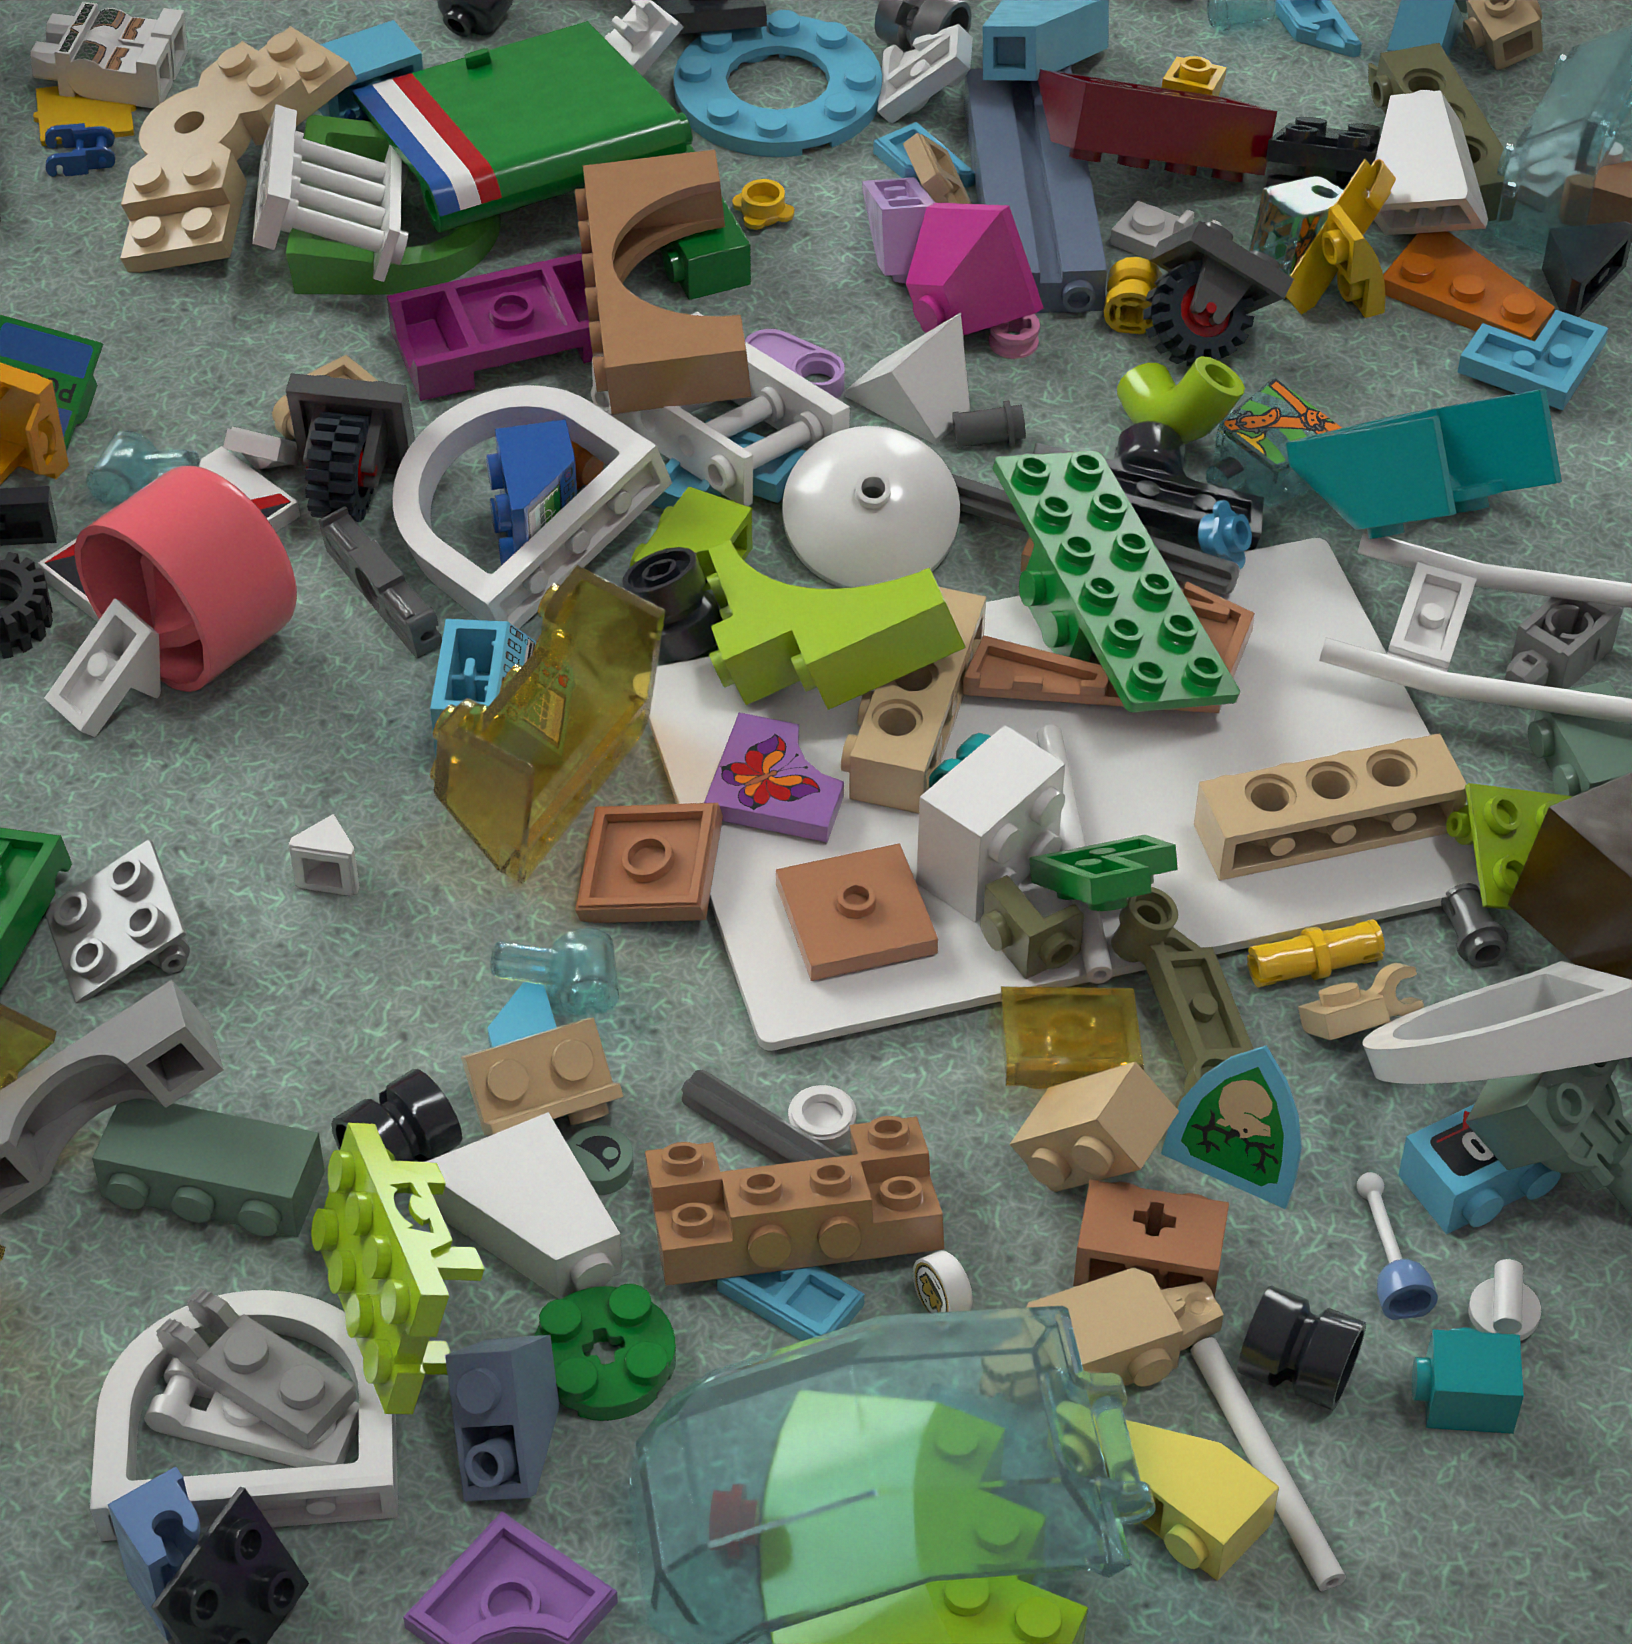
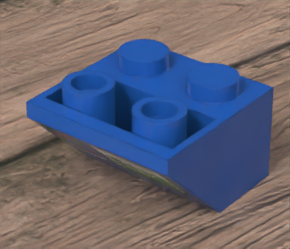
[486,419,577,566]

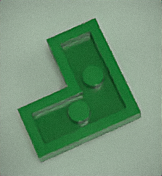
[1029,835,1178,911]

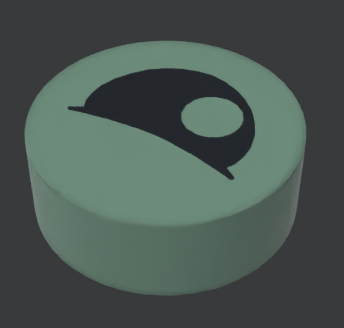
[567,1126,634,1195]

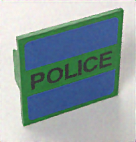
[0,315,103,452]

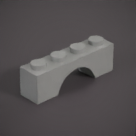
[0,980,224,1214]

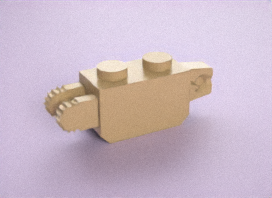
[978,1268,1224,1413]

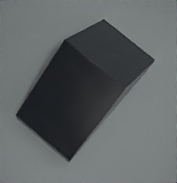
[1542,221,1632,317]

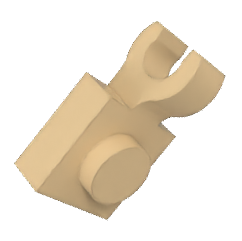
[1298,963,1424,1040]

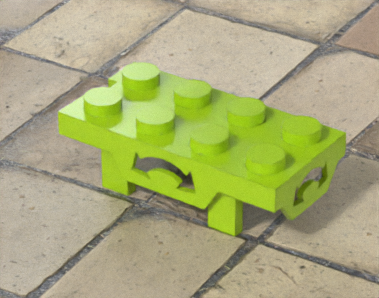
[311,1123,485,1414]

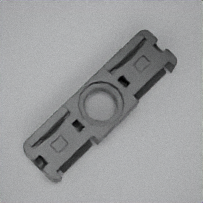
[318,506,442,659]

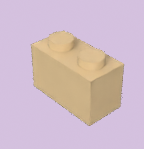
[1009,1062,1179,1192]

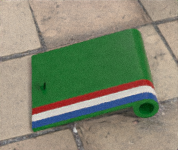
[352,21,693,233]

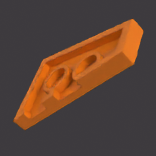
[1383,231,1555,341]

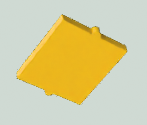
[33,86,137,146]

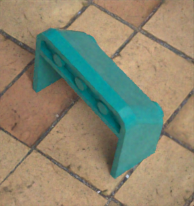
[1285,389,1562,539]

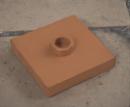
[575,802,723,923]
[776,843,938,981]

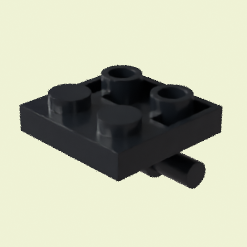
[1266,117,1381,208]

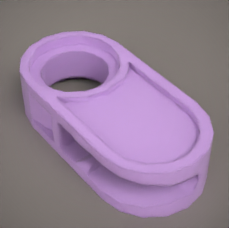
[745,329,845,399]

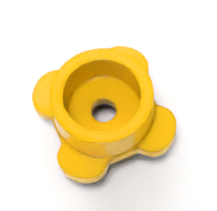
[732,179,794,230]

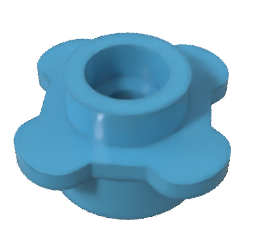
[1198,500,1252,569]

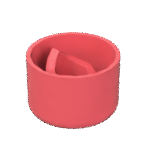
[75,466,297,692]

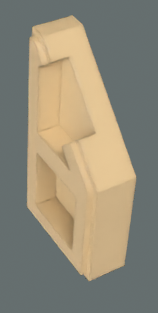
[903,133,972,204]

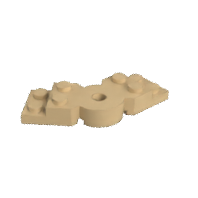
[120,26,357,273]

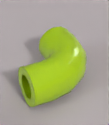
[1117,356,1245,444]

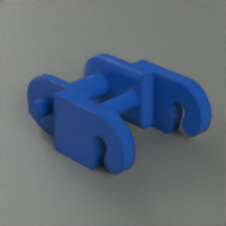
[45,123,115,177]

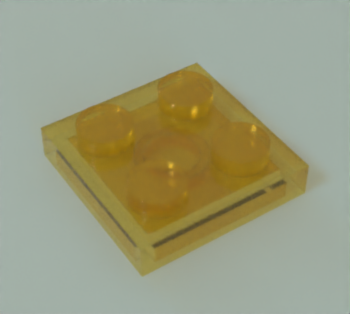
[1000,986,1144,1089]

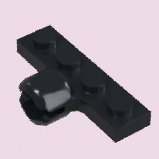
[1033,421,1264,550]

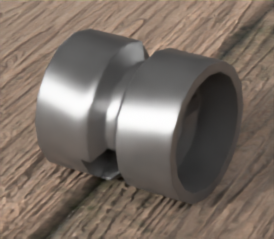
[874,0,972,50]

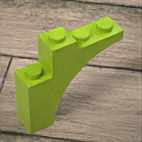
[707,540,966,710]

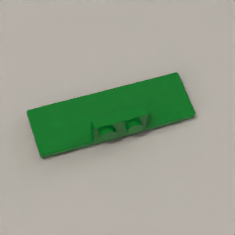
[992,451,1241,712]

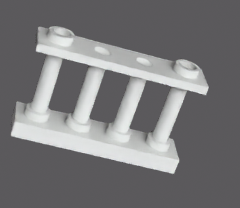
[252,105,409,282]
[591,312,850,506]

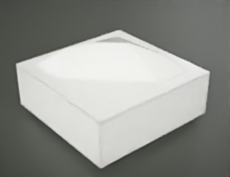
[223,427,299,469]

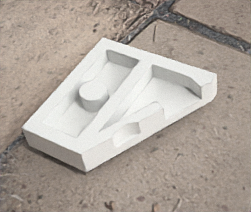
[877,24,973,123]

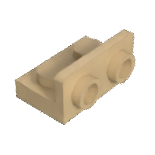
[461,1017,623,1136]

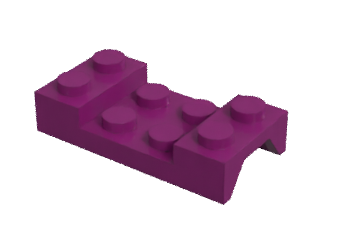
[387,252,598,401]

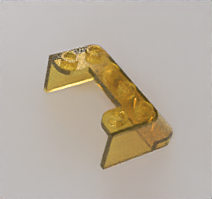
[430,565,665,883]

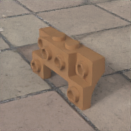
[645,1116,944,1286]

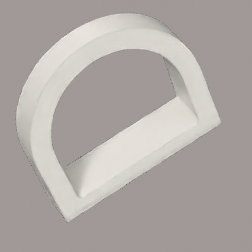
[392,385,672,629]
[1362,961,1632,1084]
[90,1290,398,1541]

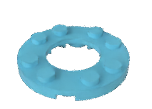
[674,10,882,157]

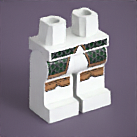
[30,2,188,109]

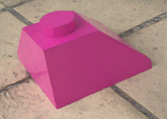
[906,203,1044,336]

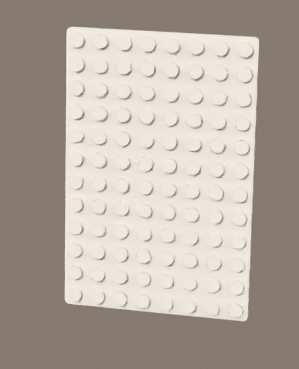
[636,538,1480,1051]

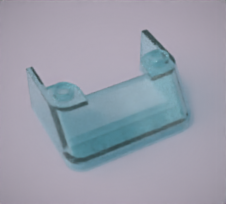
[1493,24,1632,255]

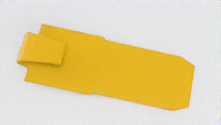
[1285,159,1396,315]

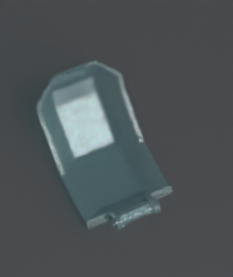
[628,1306,1156,1644]

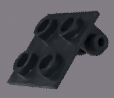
[151,1487,309,1644]

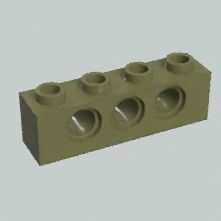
[1371,43,1522,222]

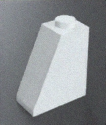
[1368,90,1488,236]
[427,1112,622,1299]

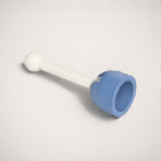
[1357,1172,1438,1320]

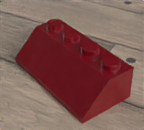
[1038,69,1278,182]

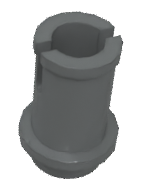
[952,400,1026,449]
[1441,883,1508,967]

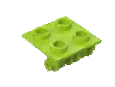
[1446,783,1572,910]

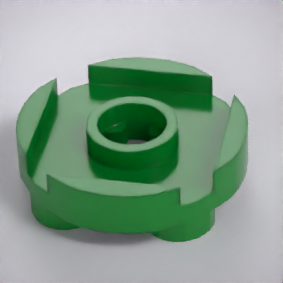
[534,1284,676,1421]

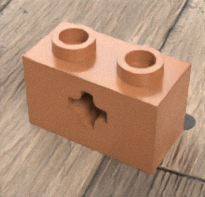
[1073,1179,1229,1298]

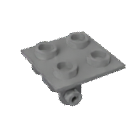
[45,839,190,1003]

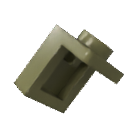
[980,875,1084,979]

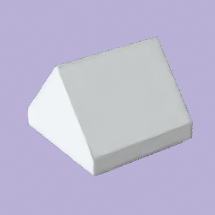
[289,814,359,896]

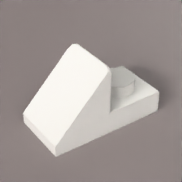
[44,598,161,737]

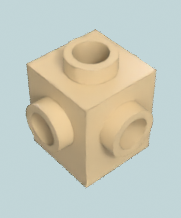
[1463,0,1543,70]

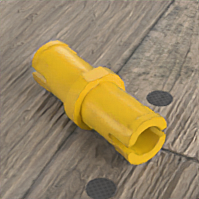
[1247,919,1385,988]

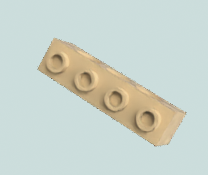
[841,587,986,814]
[1194,733,1467,881]

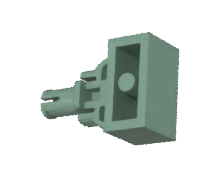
[1465,1059,1632,1219]

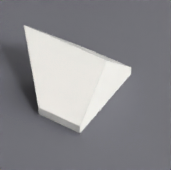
[845,312,970,445]

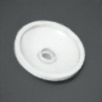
[782,426,960,588]

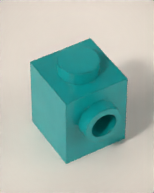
[1412,1327,1524,1434]

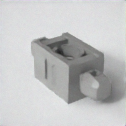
[1505,597,1624,689]

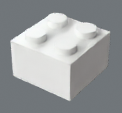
[916,725,1065,923]

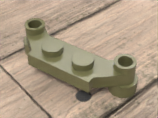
[1111,887,1254,1108]

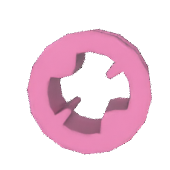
[989,314,1040,359]

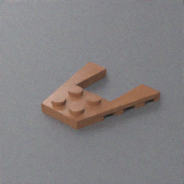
[963,537,1255,713]

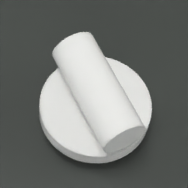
[1468,1259,1541,1341]

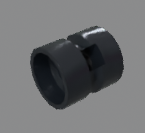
[622,547,723,663]
[331,1069,462,1162]
[1237,1285,1366,1411]

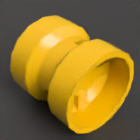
[1104,257,1162,335]

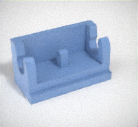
[108,1467,201,1641]

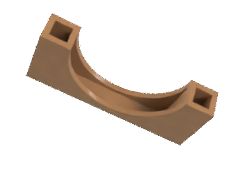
[575,149,751,414]

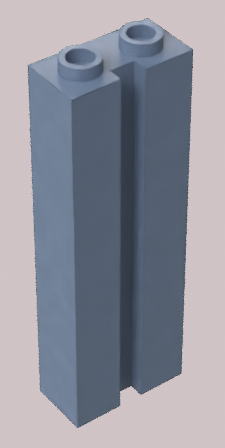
[964,66,1107,313]

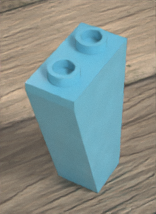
[982,0,1109,81]

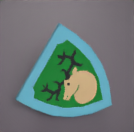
[1161,1045,1302,1209]

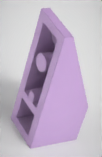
[862,177,934,283]

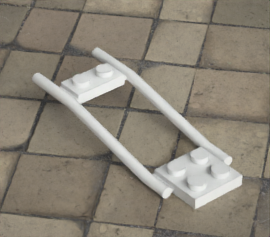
[1319,530,1632,724]

